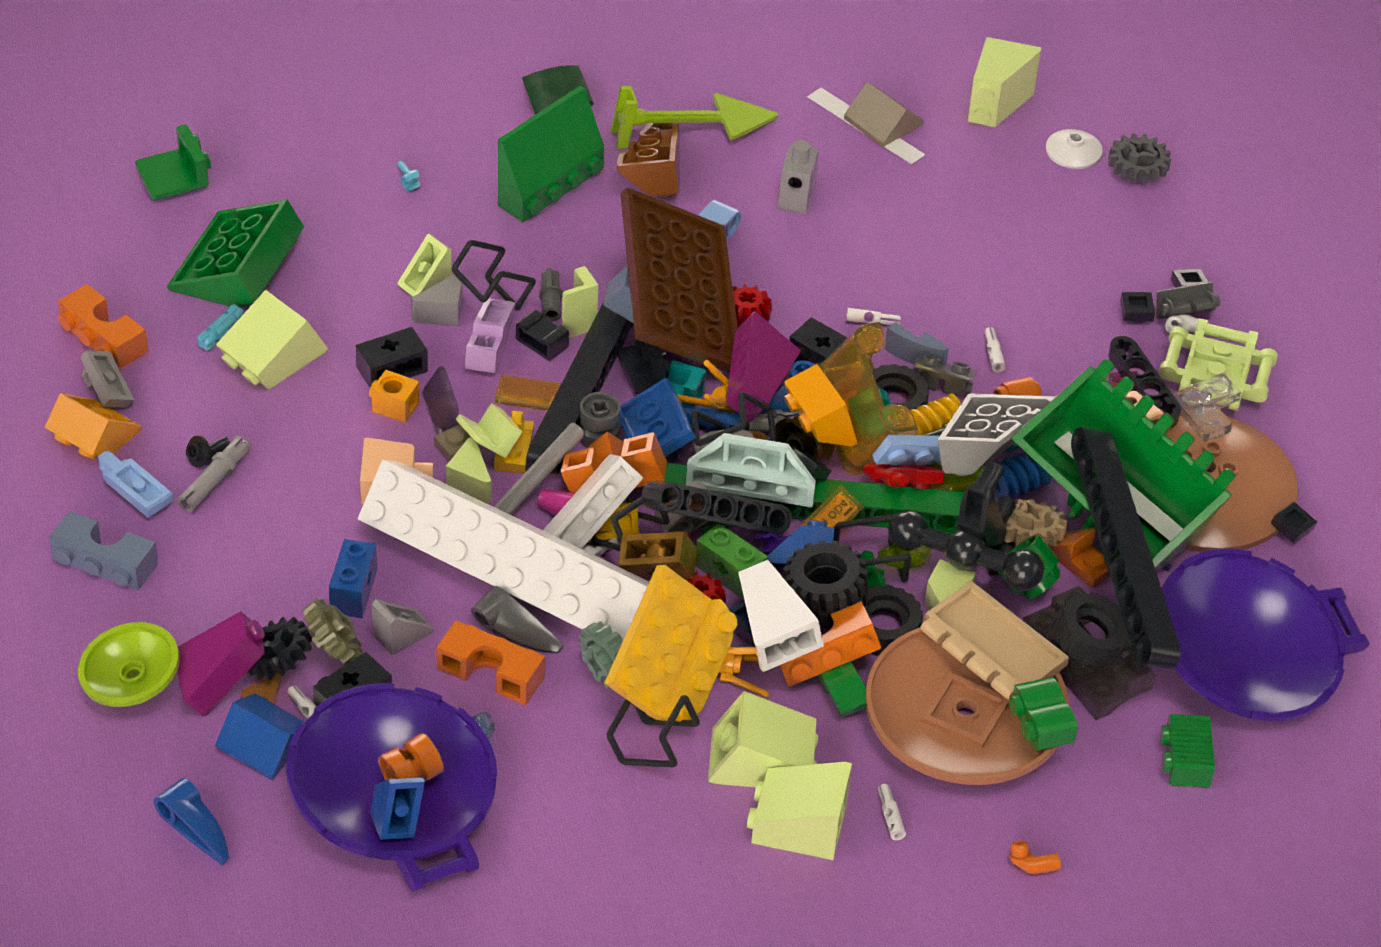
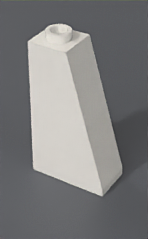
[738,560,824,672]

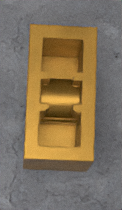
[618,532,697,581]

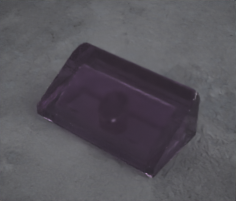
[422,366,459,434]

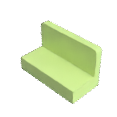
[562,266,598,338]
[456,403,523,458]

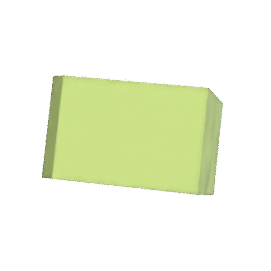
[397,234,452,296]
[446,437,492,504]

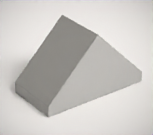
[411,275,463,326]
[372,599,434,655]

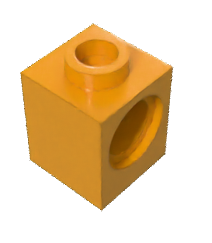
[369,370,420,423]

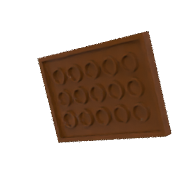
[620,187,738,373]

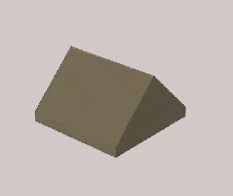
[844,81,924,147]

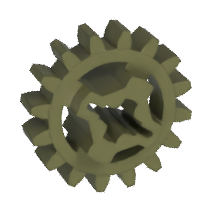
[302,598,364,664]

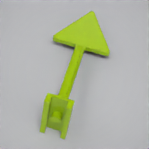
[610,86,778,149]

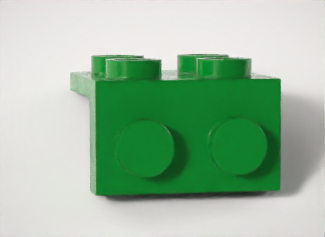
[135,124,211,200]

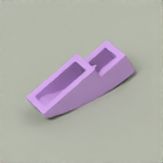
[465,298,516,373]

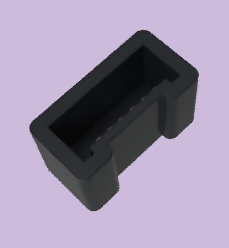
[516,309,569,361]

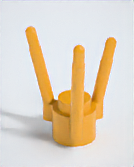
[677,360,738,413]
[719,647,769,697]

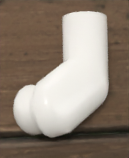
[1165,314,1206,337]

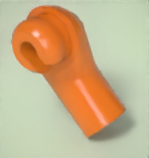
[1009,841,1061,874]

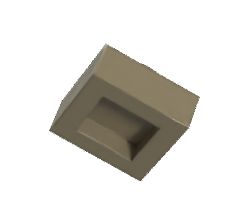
[434,424,478,461]

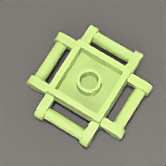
[1158,318,1278,411]

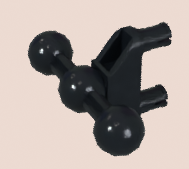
[888,461,1044,591]

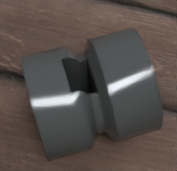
[580,392,621,448]

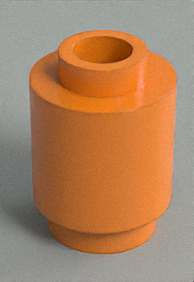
[993,376,1042,396]

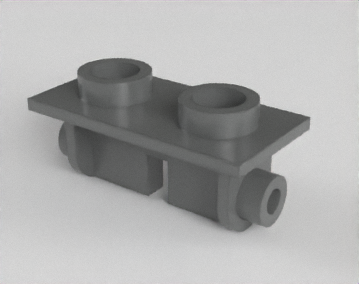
[1156,281,1221,319]
[913,354,977,396]

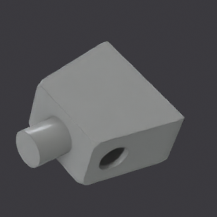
[778,140,819,214]

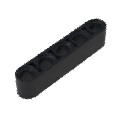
[642,480,791,534]

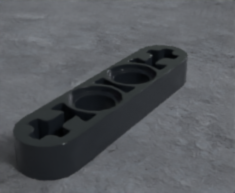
[1108,336,1181,428]

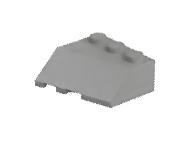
[938,394,1057,476]

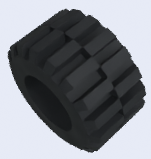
[784,541,868,628]

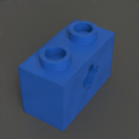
[329,539,377,618]

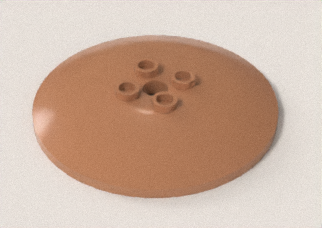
[1166,410,1298,552]
[866,628,1069,785]

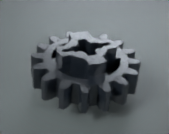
[248,617,313,680]

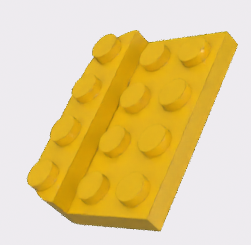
[604,565,737,721]

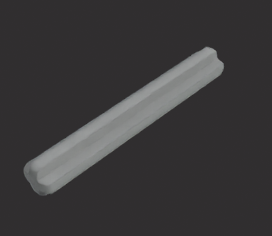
[494,423,584,515]

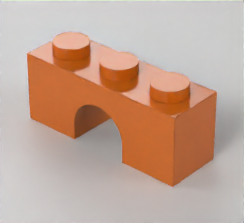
[58,284,148,370]
[561,432,667,493]
[779,602,881,687]
[436,620,545,705]

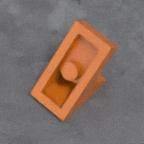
[1048,528,1110,588]

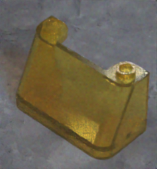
[819,322,918,475]

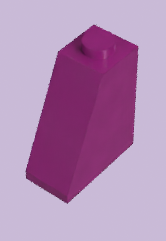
[177,611,265,716]

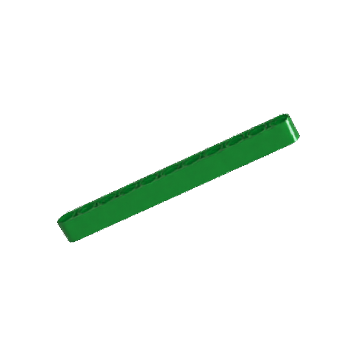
[661,463,964,535]

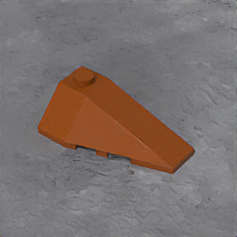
[617,123,680,198]

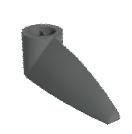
[471,586,563,652]

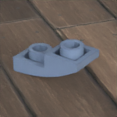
[885,322,949,364]

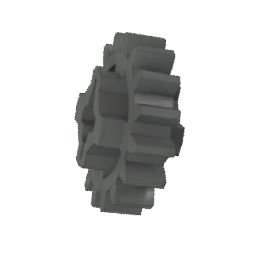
[1108,133,1171,184]

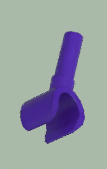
[754,533,790,553]

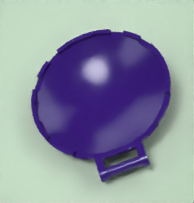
[1161,549,1370,721]
[286,683,497,892]

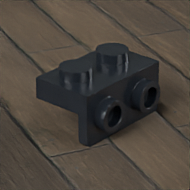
[617,335,669,394]

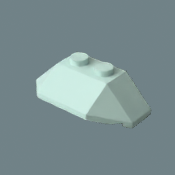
[686,433,816,507]

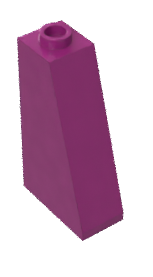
[726,311,801,423]

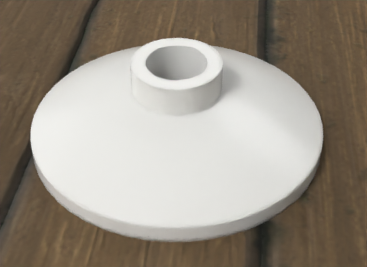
[1046,129,1103,169]

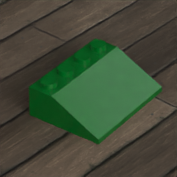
[498,85,604,223]
[167,199,304,306]

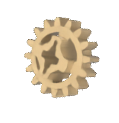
[1005,499,1067,546]

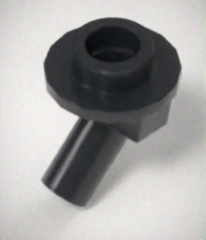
[186,436,230,467]

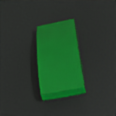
[818,661,866,718]

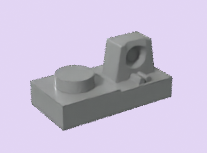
[80,350,134,408]

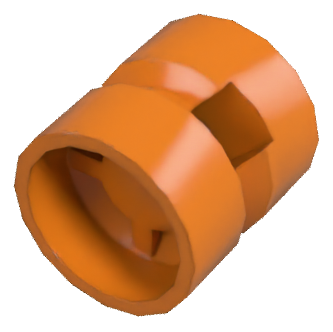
[378,733,444,782]

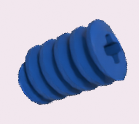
[993,451,1053,500]

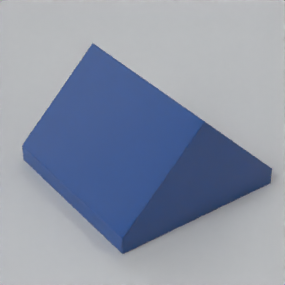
[215,693,305,781]

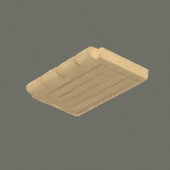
[920,581,1069,700]

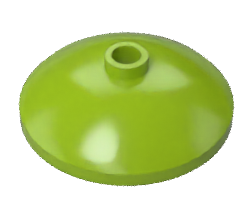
[78,622,180,707]

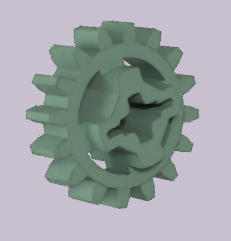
[578,621,623,693]

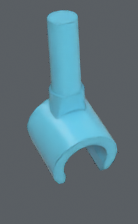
[397,161,421,192]

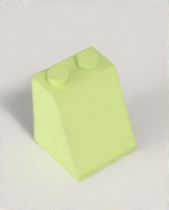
[968,37,1042,127]
[216,290,329,390]
[708,691,818,787]
[747,762,852,860]

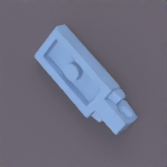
[872,435,942,466]
[98,450,173,518]

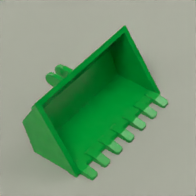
[1011,358,1235,570]

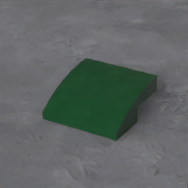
[522,65,594,114]

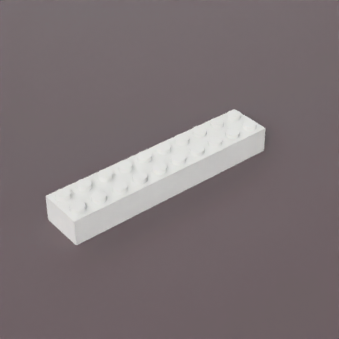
[358,460,649,640]

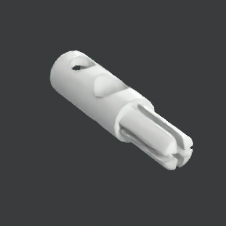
[846,308,901,325]
[984,327,1006,373]
[287,685,316,718]
[878,784,906,840]

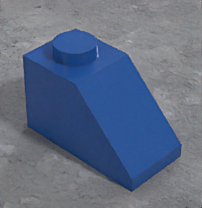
[768,521,834,568]
[370,777,425,840]

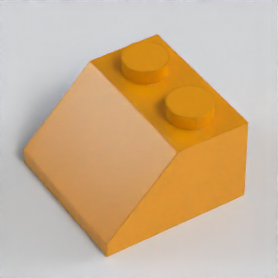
[784,364,858,446]
[45,393,142,459]

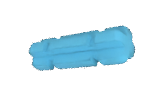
[197,304,243,351]

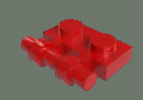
[863,463,944,489]

